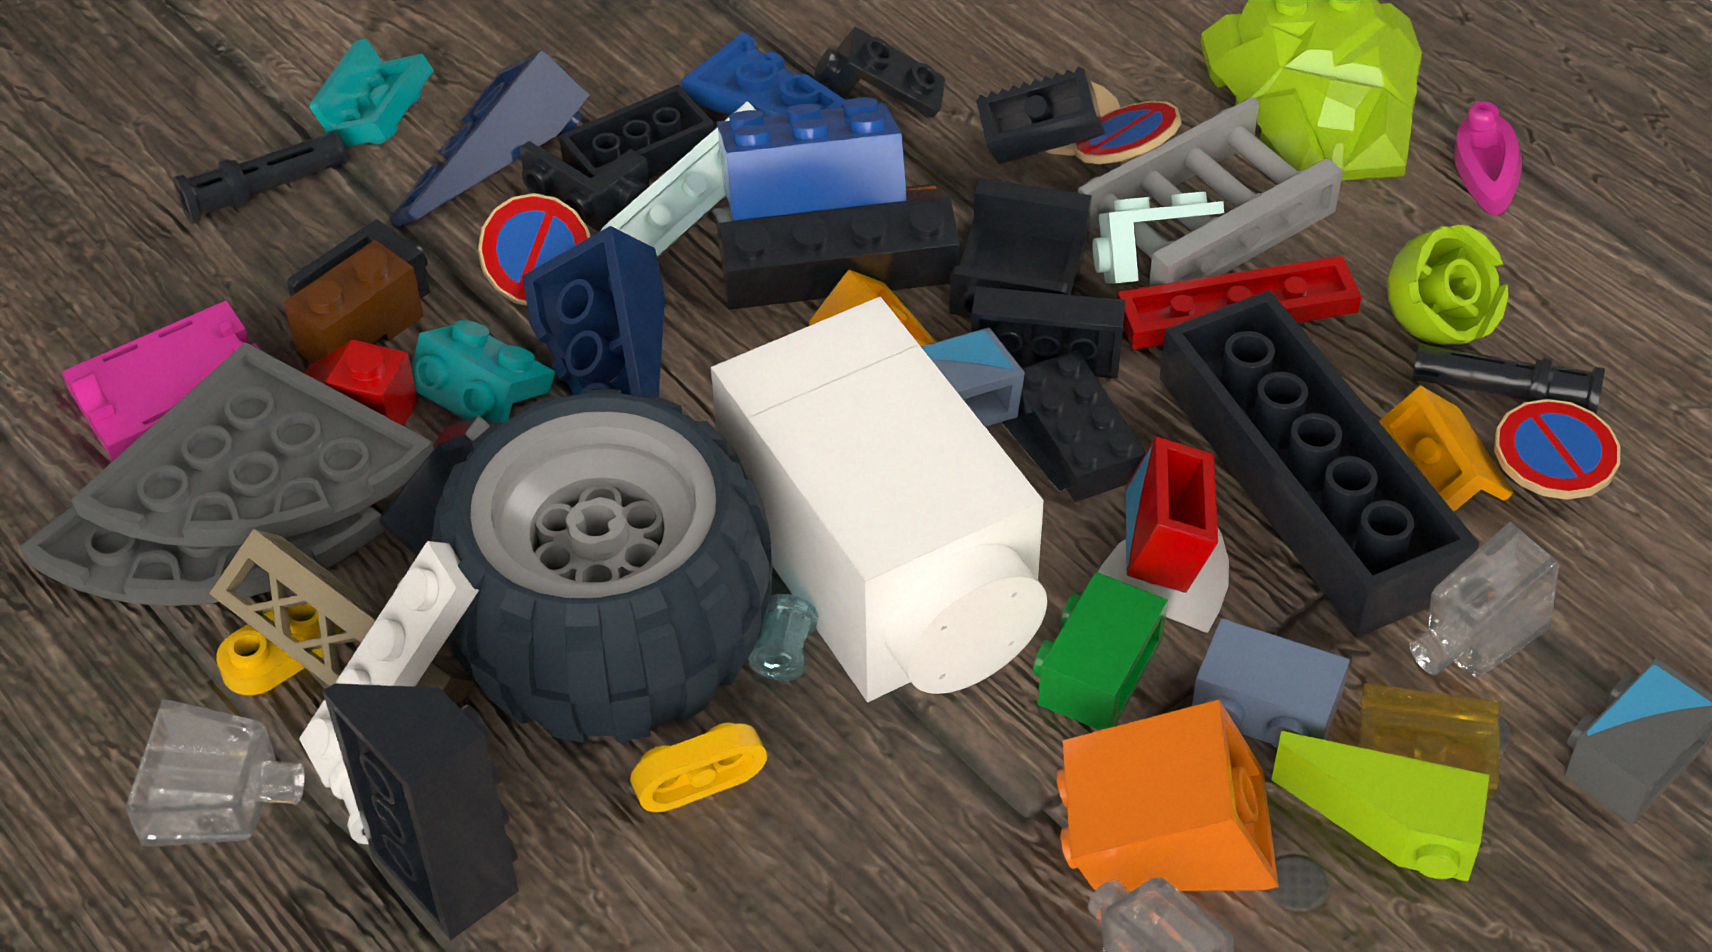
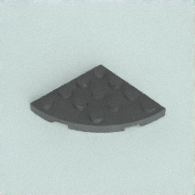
[71,342,434,547]
[20,505,385,606]

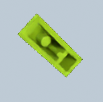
[1271,731,1490,882]

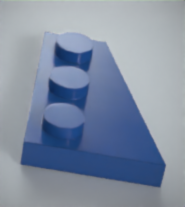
[681,32,846,116]

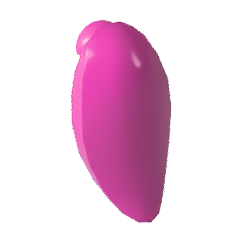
[1454,101,1522,216]

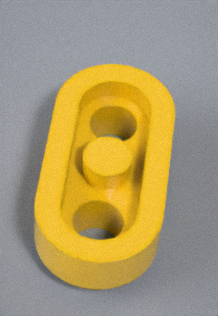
[216,604,342,695]
[630,722,767,812]

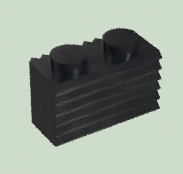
[976,66,1105,164]

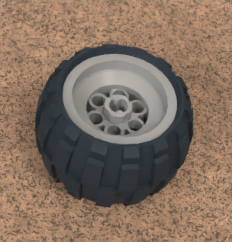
[432,390,772,743]

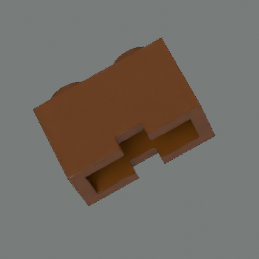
[284,240,424,364]

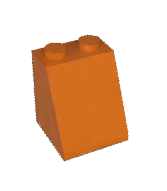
[1057,699,1279,892]

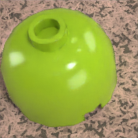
[1387,225,1508,345]

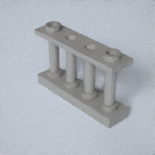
[1078,97,1343,286]

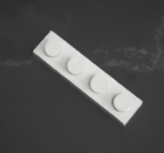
[299,541,479,787]

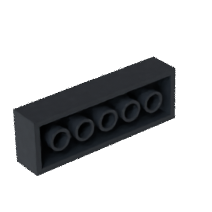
[1159,290,1480,638]

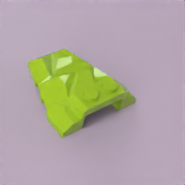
[1200,0,1422,181]

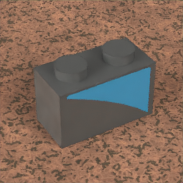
[1564,658,1712,824]

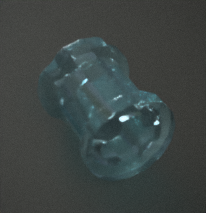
[748,594,819,681]

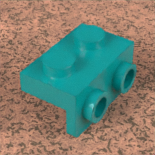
[310,39,434,147]
[411,320,555,422]

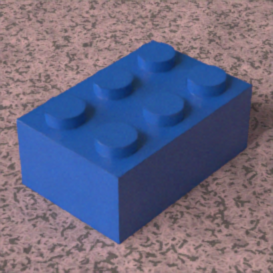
[717,97,907,221]

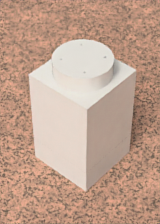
[711,296,1047,703]

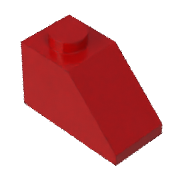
[304,339,418,426]

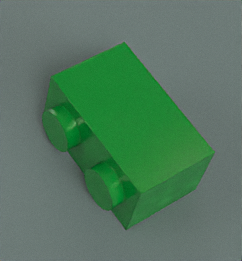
[1033,572,1168,730]

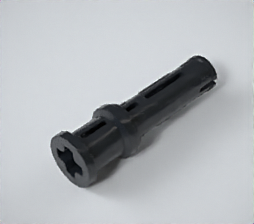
[173,130,348,224]
[1412,343,1605,414]

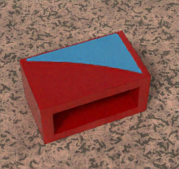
[1125,436,1218,593]

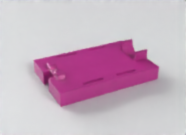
[61,301,260,462]

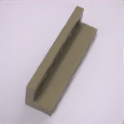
[209,529,475,704]

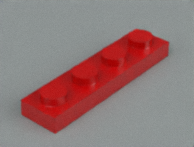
[1117,256,1362,350]

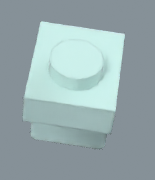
[1093,192,1224,283]

